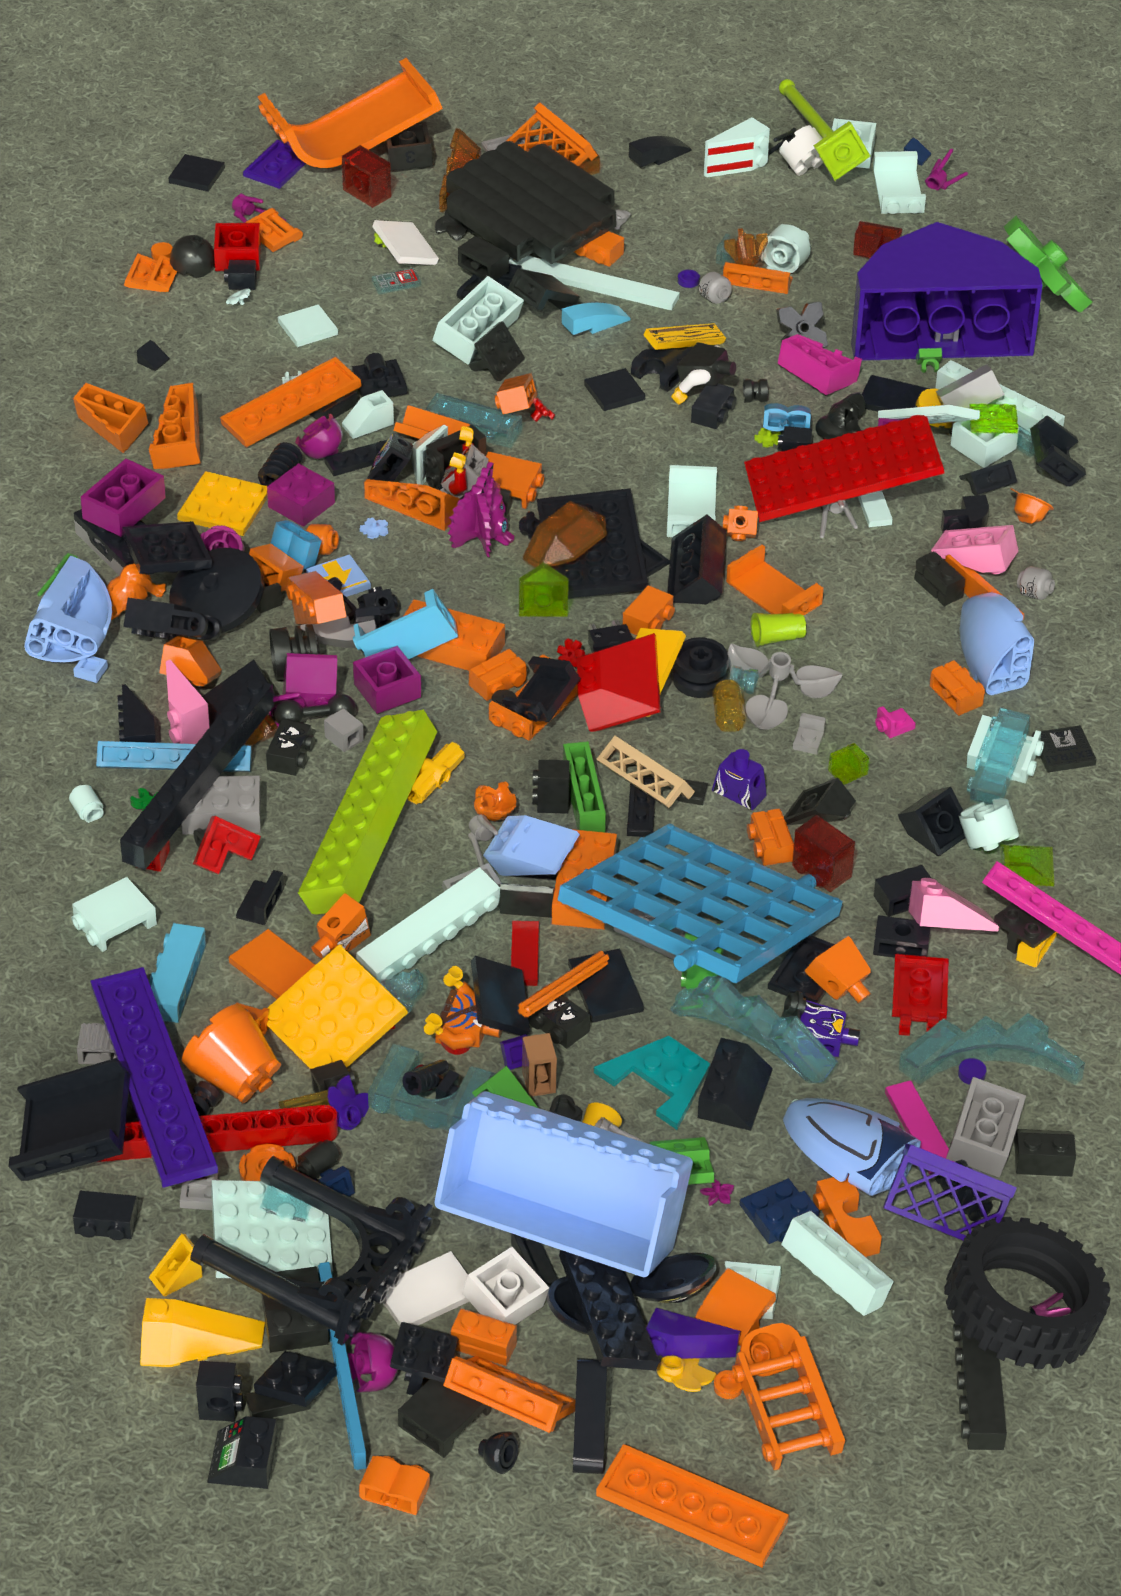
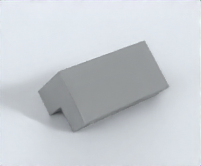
[936,364,1004,410]

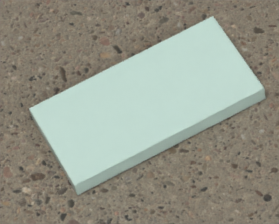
[878,405,980,424]

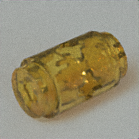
[713,680,746,732]

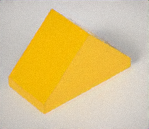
[149,1233,202,1297]

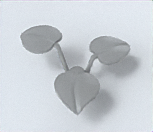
[728,643,842,730]

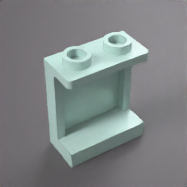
[967,715,1044,783]
[71,877,157,952]

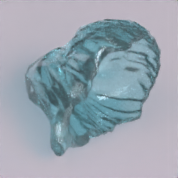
[380,969,423,1017]

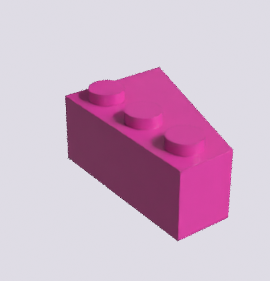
[778,334,862,395]

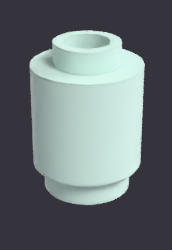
[69,785,104,823]

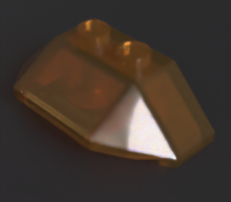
[523,501,607,570]

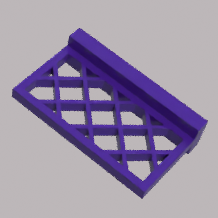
[883,1143,1017,1240]

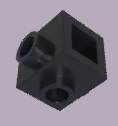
[357,586,398,623]

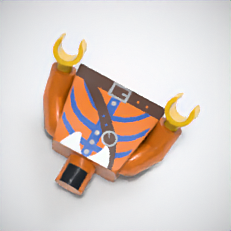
[424,966,502,1050]

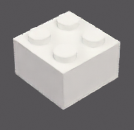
[462,1247,549,1325]

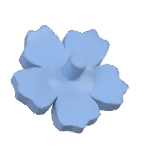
[360,518,388,539]

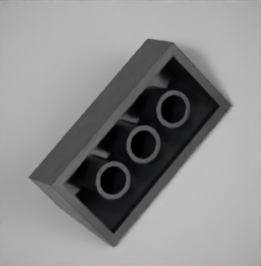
[667,514,726,605]

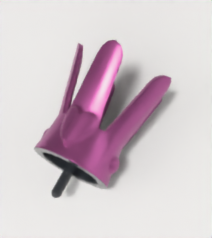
[1029,1293,1071,1317]

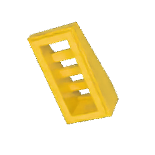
[1016,932,1057,968]

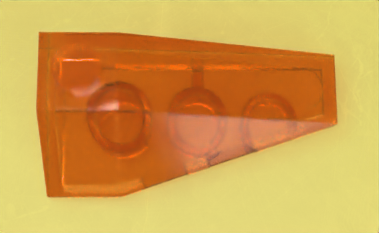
[439,128,481,212]

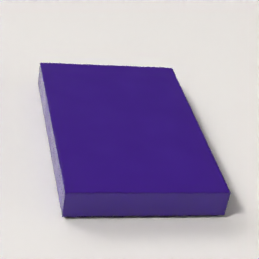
[243,139,306,189]

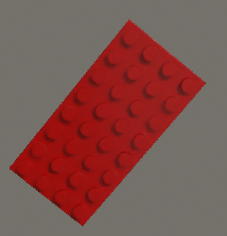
[744,415,945,522]

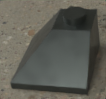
[784,778,856,825]

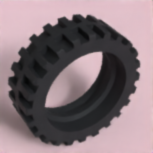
[944,1217,1111,1369]

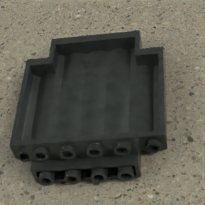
[446,141,616,264]

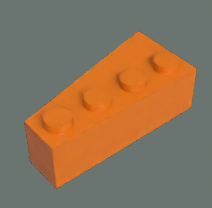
[149,383,200,469]
[286,571,346,624]

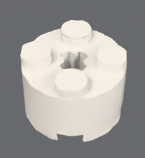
[779,125,823,176]

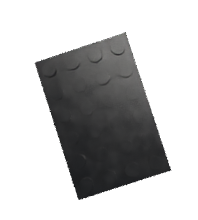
[537,488,648,601]

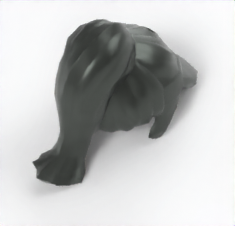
[815,392,865,439]

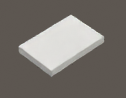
[372,220,439,265]
[383,1251,469,1327]

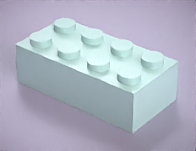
[432,276,524,364]

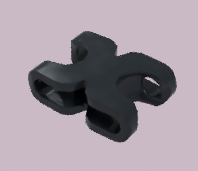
[631,346,694,392]

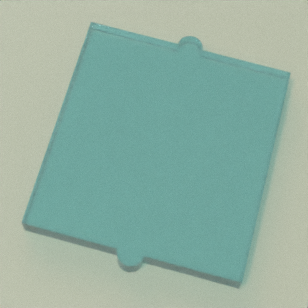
[260,1185,311,1223]

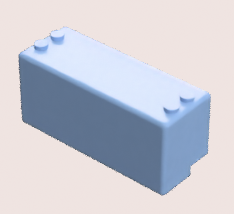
[434,1091,693,1277]

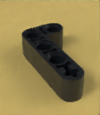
[573,1358,607,1474]

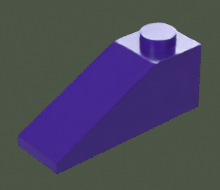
[646,1308,740,1359]

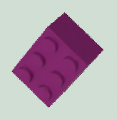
[81,458,166,537]

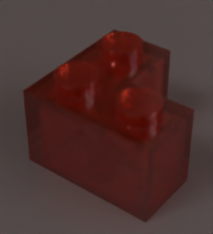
[853,221,903,258]

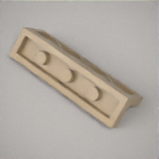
[596,736,695,808]

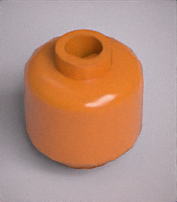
[306,524,339,555]

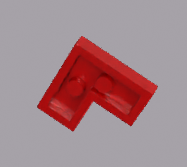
[193,816,261,874]

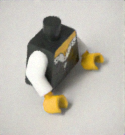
[671,342,736,405]

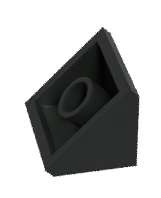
[500,883,555,918]

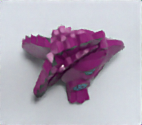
[447,462,515,557]

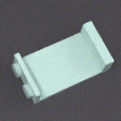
[873,151,926,214]
[667,465,717,537]

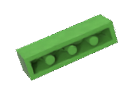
[563,741,606,832]

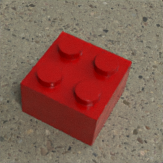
[214,223,261,271]

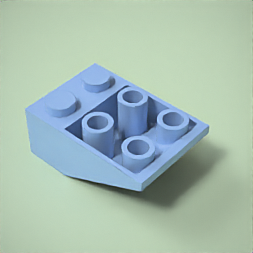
[483,815,580,876]

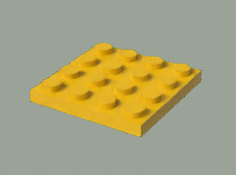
[267,944,408,1069]

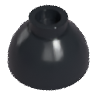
[478,1431,518,1474]

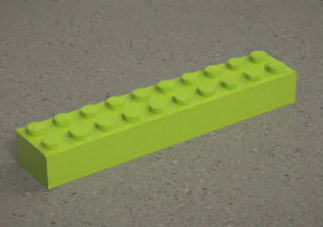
[298,709,437,915]

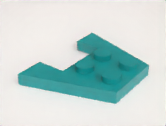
[594,1036,710,1130]

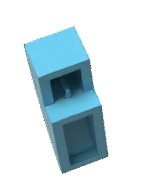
[562,302,630,335]

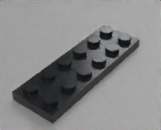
[559,1250,659,1371]

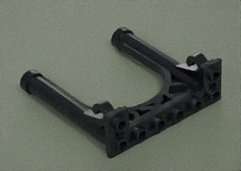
[190,1156,433,1346]

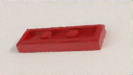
[511,921,539,986]

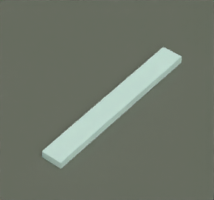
[509,256,679,311]

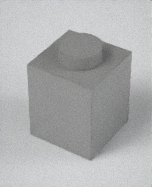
[324,708,364,752]

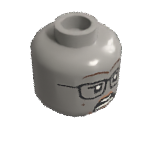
[699,271,732,304]
[1017,566,1055,600]

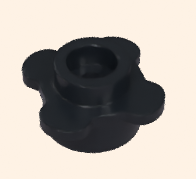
[519,511,541,540]

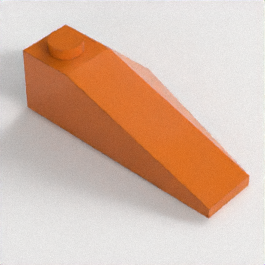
[364,479,460,531]

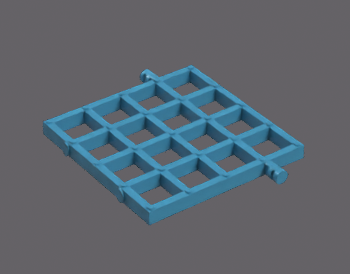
[558,824,843,983]

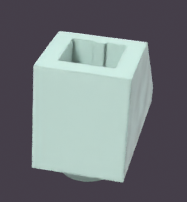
[342,390,394,439]

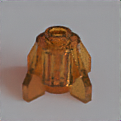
[724,228,768,267]

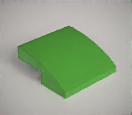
[650,1137,714,1185]

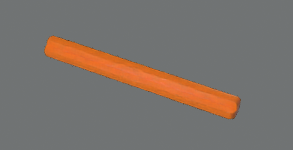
[518,951,609,1017]

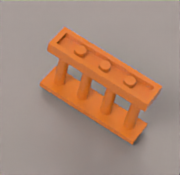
[732,1336,845,1470]

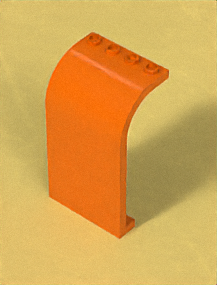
[258,58,443,168]

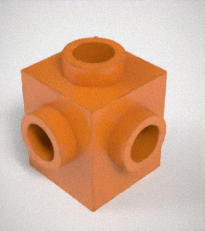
[723,506,758,541]

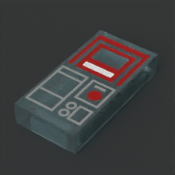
[372,268,421,295]

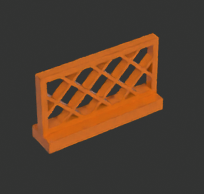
[506,102,598,166]
[443,1356,576,1433]

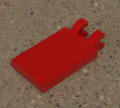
[892,954,949,1038]

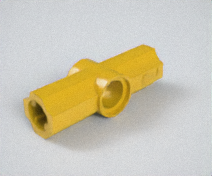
[407,742,464,804]

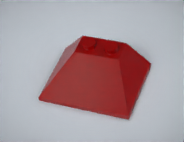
[577,633,661,732]

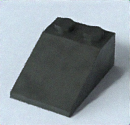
[261,1266,328,1353]

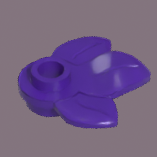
[328,1075,370,1130]

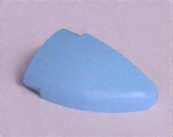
[960,592,1034,695]

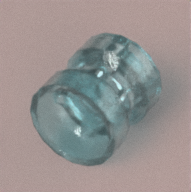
[729,665,758,694]

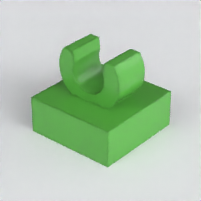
[916,348,942,373]

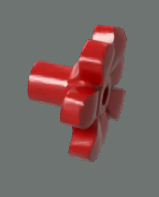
[530,398,555,422]
[557,638,585,668]

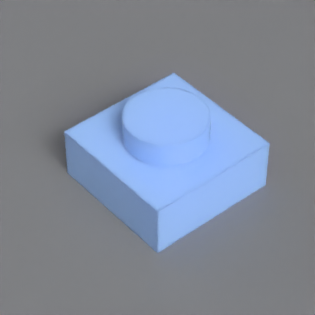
[73,656,108,683]

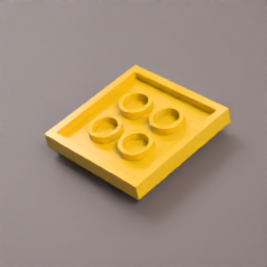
[177,471,268,536]

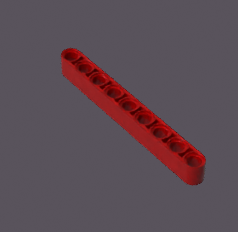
[99,1105,338,1162]

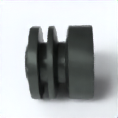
[269,624,320,680]

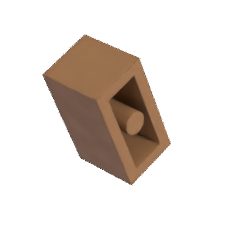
[522,1033,557,1097]

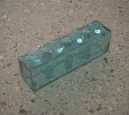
[426,393,522,449]
[967,708,1030,805]

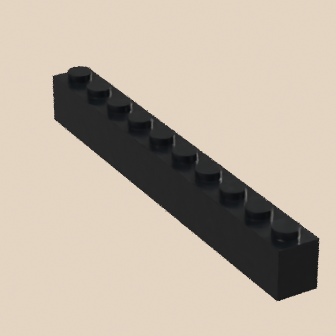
[120,677,274,870]

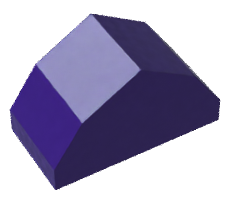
[851,222,1043,361]

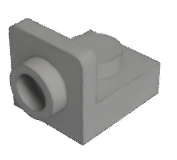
[793,713,826,755]

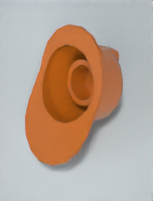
[1010,488,1054,524]
[740,1323,801,1377]

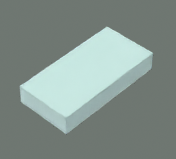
[858,490,893,527]

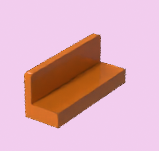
[723,262,793,294]
[393,406,471,439]

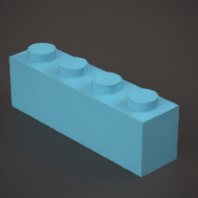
[149,923,206,1023]

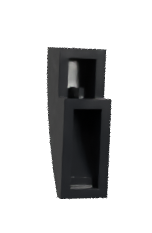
[629,136,692,167]

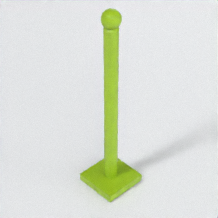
[779,79,871,180]

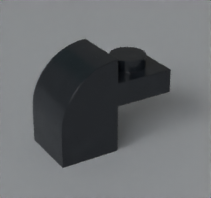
[941,495,989,533]

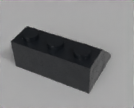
[697,1038,773,1131]

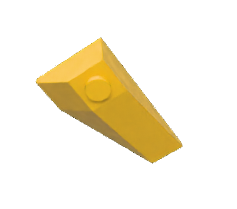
[140,1298,265,1367]

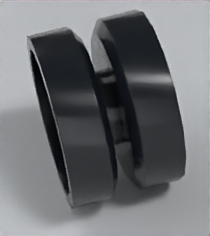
[673,637,728,698]

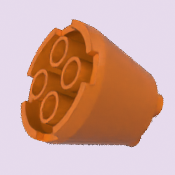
[182,1004,281,1104]

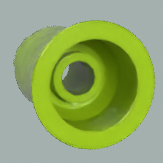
[751,613,806,647]

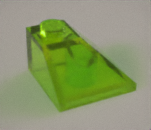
[1000,844,1054,886]

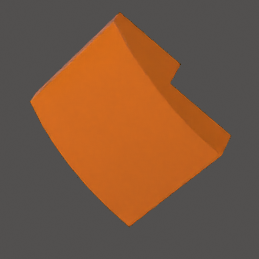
[124,253,177,292]
[695,1268,776,1346]

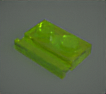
[969,403,1018,433]

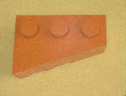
[73,383,148,453]

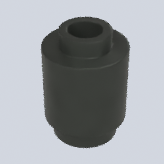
[297,1140,340,1180]

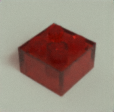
[342,145,391,208]
[792,815,855,893]

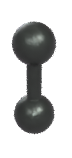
[275,694,356,724]

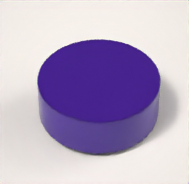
[678,269,700,288]
[958,1058,986,1085]

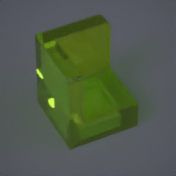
[828,743,869,785]

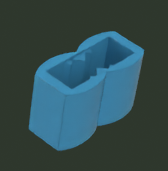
[763,403,811,431]
[270,520,322,570]

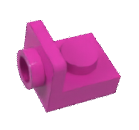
[875,706,916,738]

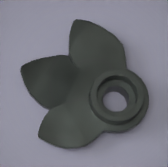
[435,209,476,241]
[781,991,806,1043]

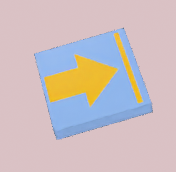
[306,554,371,597]

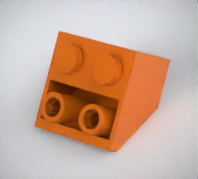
[159,635,222,686]

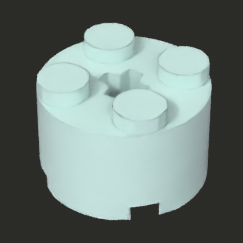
[759,224,811,273]
[959,798,1019,851]

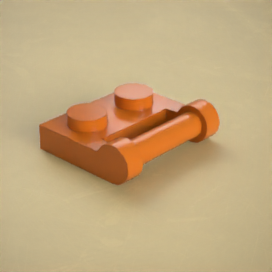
[245,208,303,252]

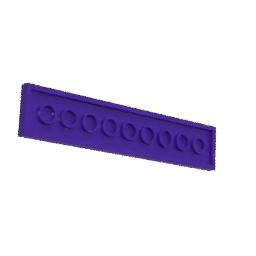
[90,967,218,1188]

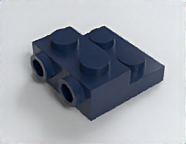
[739,1178,819,1244]

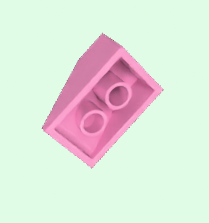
[931,525,1018,574]
[166,660,209,744]
[909,878,999,931]

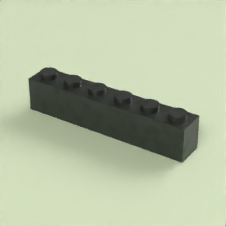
[951,1310,1007,1450]

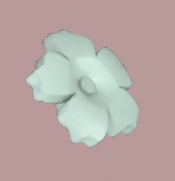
[226,289,251,305]

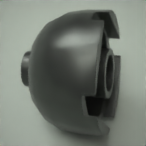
[170,235,215,278]

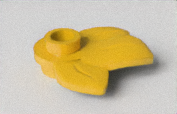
[657,1356,716,1392]

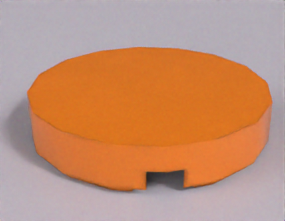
[239,1144,296,1181]

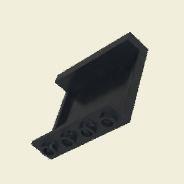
[8,1058,130,1181]

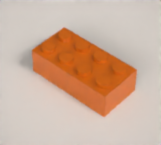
[403,599,505,671]
[552,829,617,930]

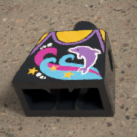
[367,433,413,482]

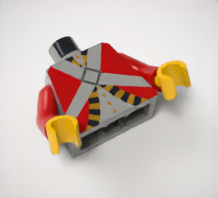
[437,426,489,498]

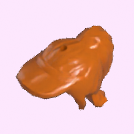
[107,564,166,620]

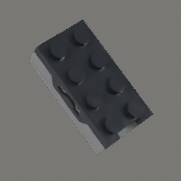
[73,509,146,576]

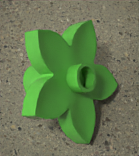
[1004,216,1092,312]

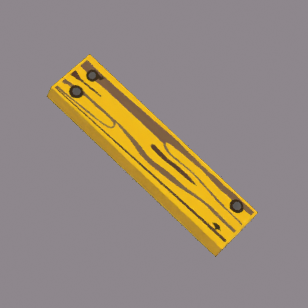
[643,323,726,350]

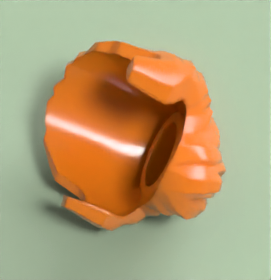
[474,781,516,821]

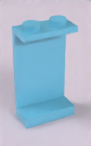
[353,589,458,659]

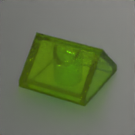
[519,562,568,617]

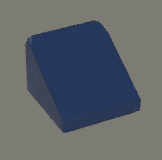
[904,138,931,166]

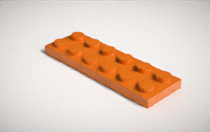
[220,357,362,447]
[596,1444,789,1568]

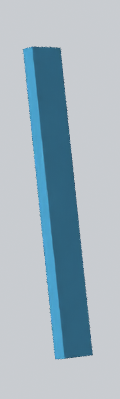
[318,1262,366,1470]

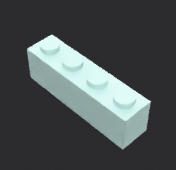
[781,1211,894,1316]

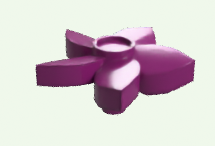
[700,1179,734,1206]

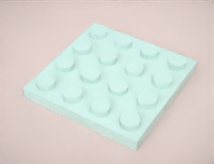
[211,1180,333,1278]

